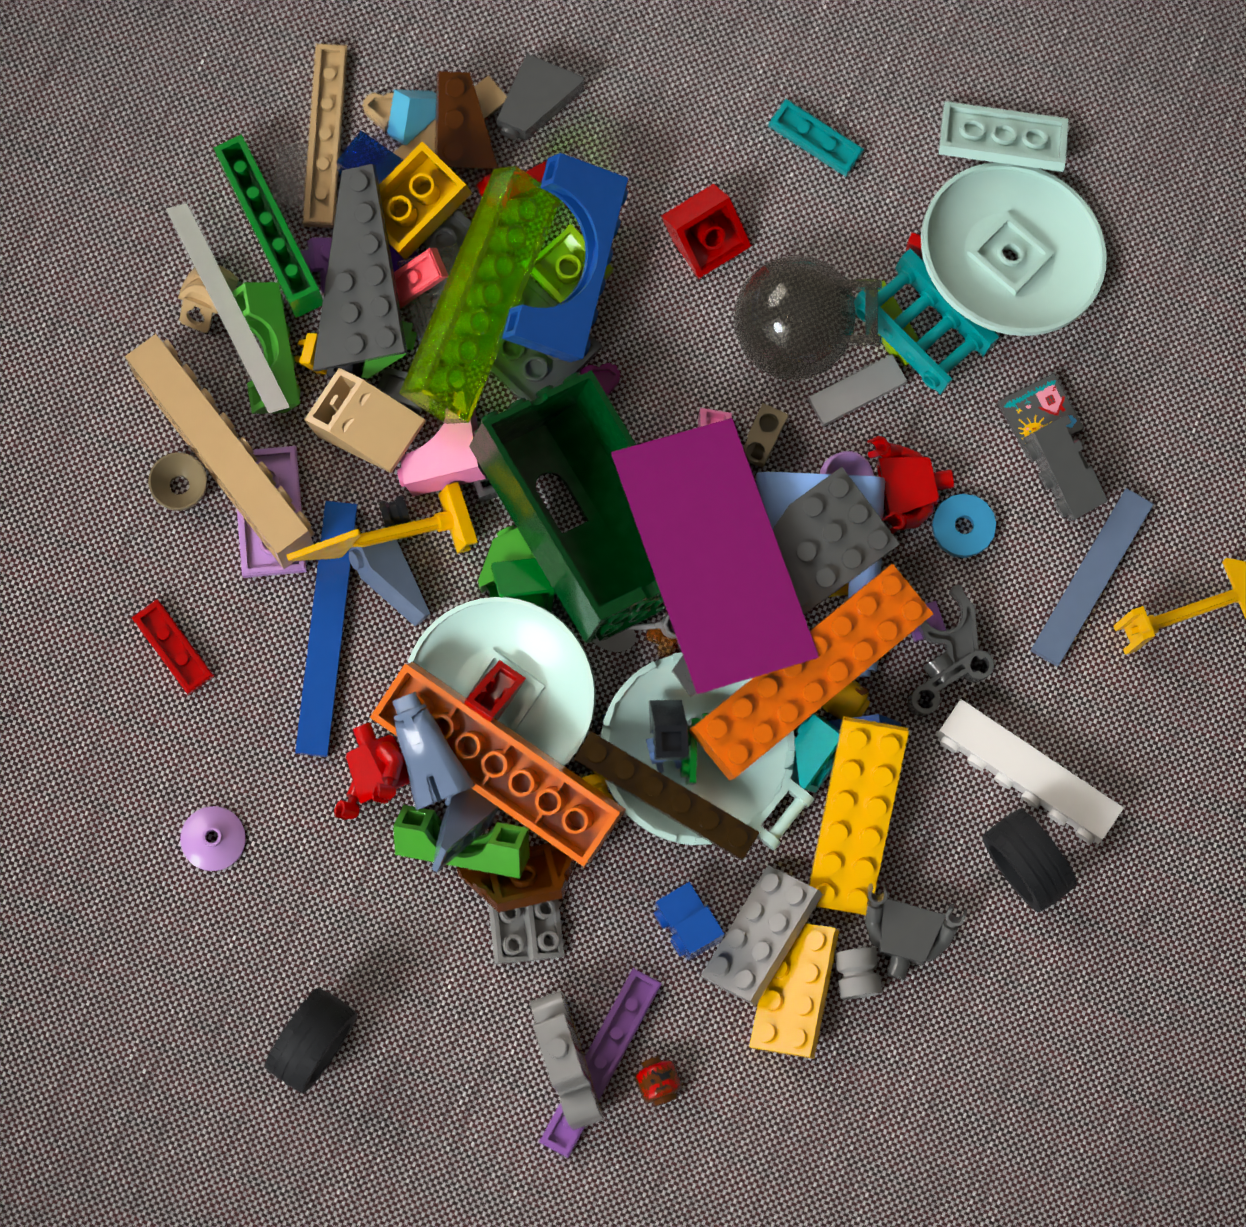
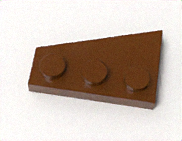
[435,71,499,169]

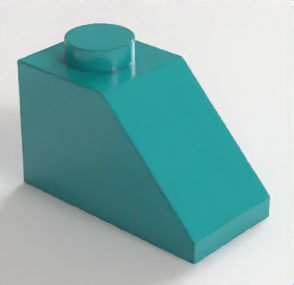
[794,714,840,793]

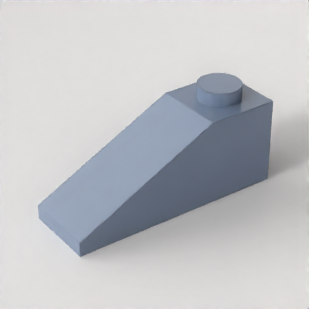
[348,540,430,626]
[432,788,499,873]

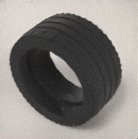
[982,808,1077,913]
[264,987,358,1094]

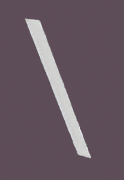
[166,204,289,413]

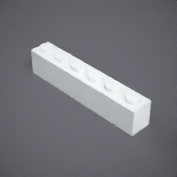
[936,699,1124,844]

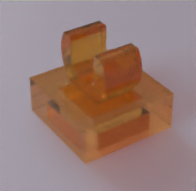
[646,629,678,658]

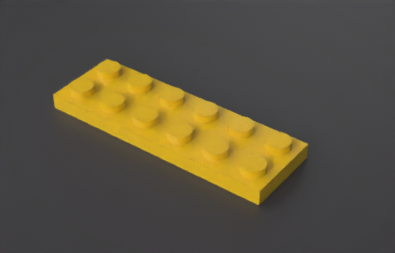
[809,716,909,915]

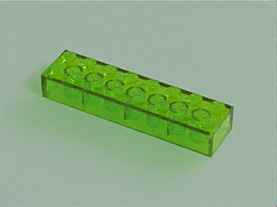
[399,166,561,424]

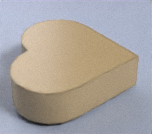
[363,92,394,132]

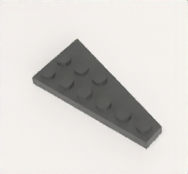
[313,164,407,372]

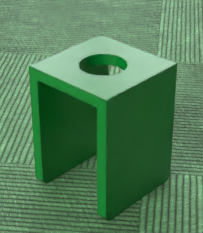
[488,558,555,613]

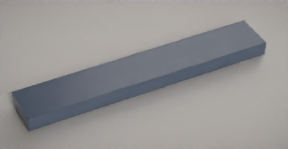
[1030,488,1153,667]

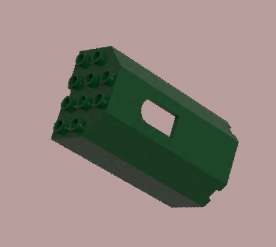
[469,370,666,643]

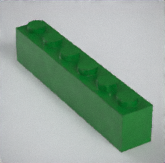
[213,134,323,318]

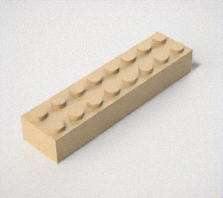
[125,334,315,569]

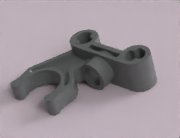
[907,585,994,716]

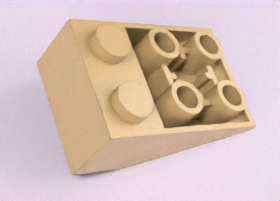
[304,368,426,473]

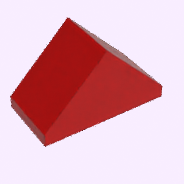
[464,660,526,722]

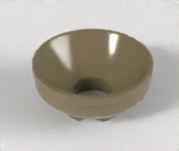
[148,452,207,511]

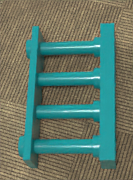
[852,248,999,395]

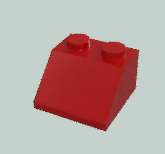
[661,183,752,279]

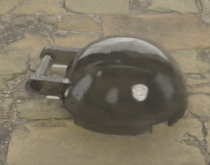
[733,255,882,381]

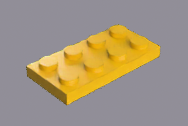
[749,923,839,1059]

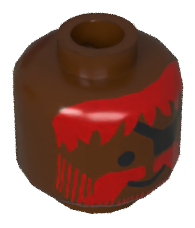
[635,1055,683,1107]

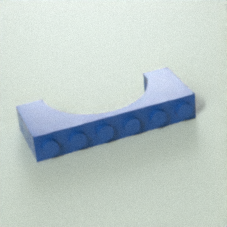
[502,153,628,363]

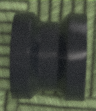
[378,495,411,528]

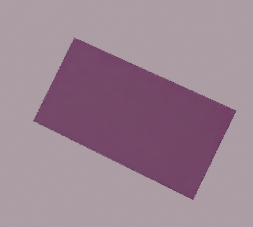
[611,418,819,695]

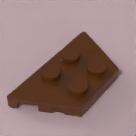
[456,843,576,913]

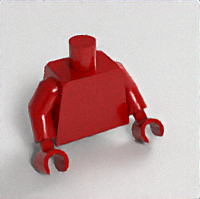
[867,436,954,534]
[334,722,410,820]

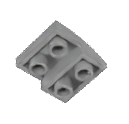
[488,899,564,964]

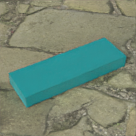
[768,99,864,177]

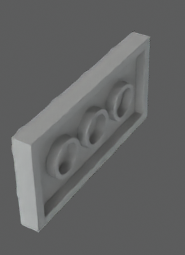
[701,865,823,1006]

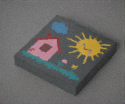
[997,373,1084,458]

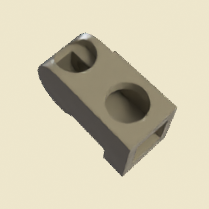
[743,403,789,469]

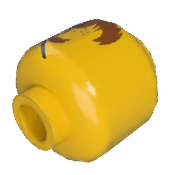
[823,680,870,719]

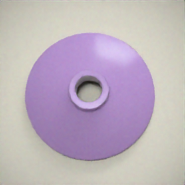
[180,806,246,871]

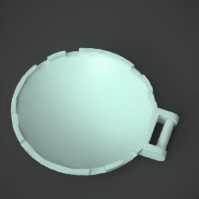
[601,652,815,851]

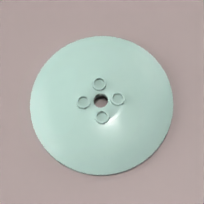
[921,162,1107,336]
[408,597,596,766]

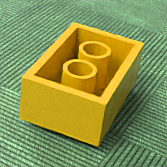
[379,141,472,260]

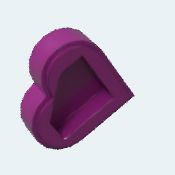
[580,363,620,397]

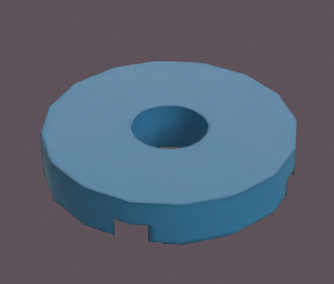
[932,494,996,558]

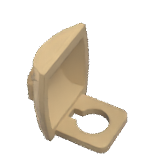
[178,265,239,333]

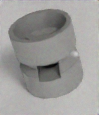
[834,947,883,1000]

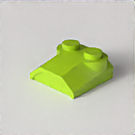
[524,223,613,304]

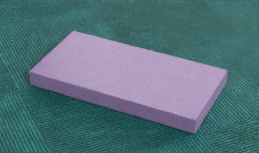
[237,446,307,578]

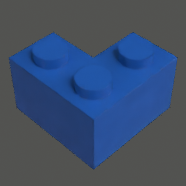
[653,882,724,961]

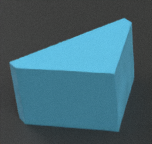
[387,89,436,146]

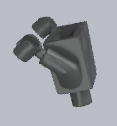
[865,883,967,980]

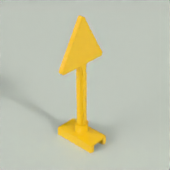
[287,482,478,561]
[1114,558,1246,655]

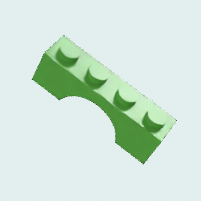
[232,282,300,414]
[393,805,530,878]

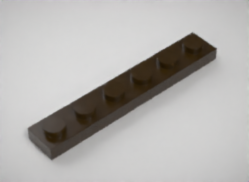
[574,732,760,861]

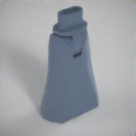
[392,692,475,810]

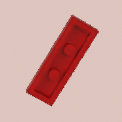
[131,599,214,696]

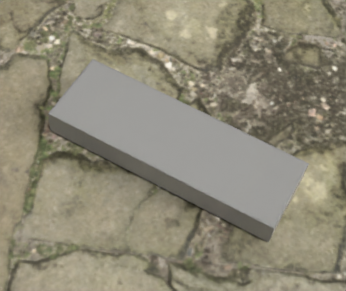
[808,354,907,427]

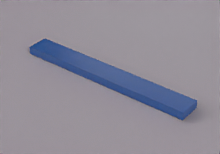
[295,501,358,757]

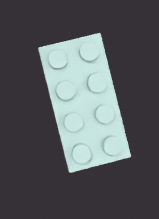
[938,101,1069,172]

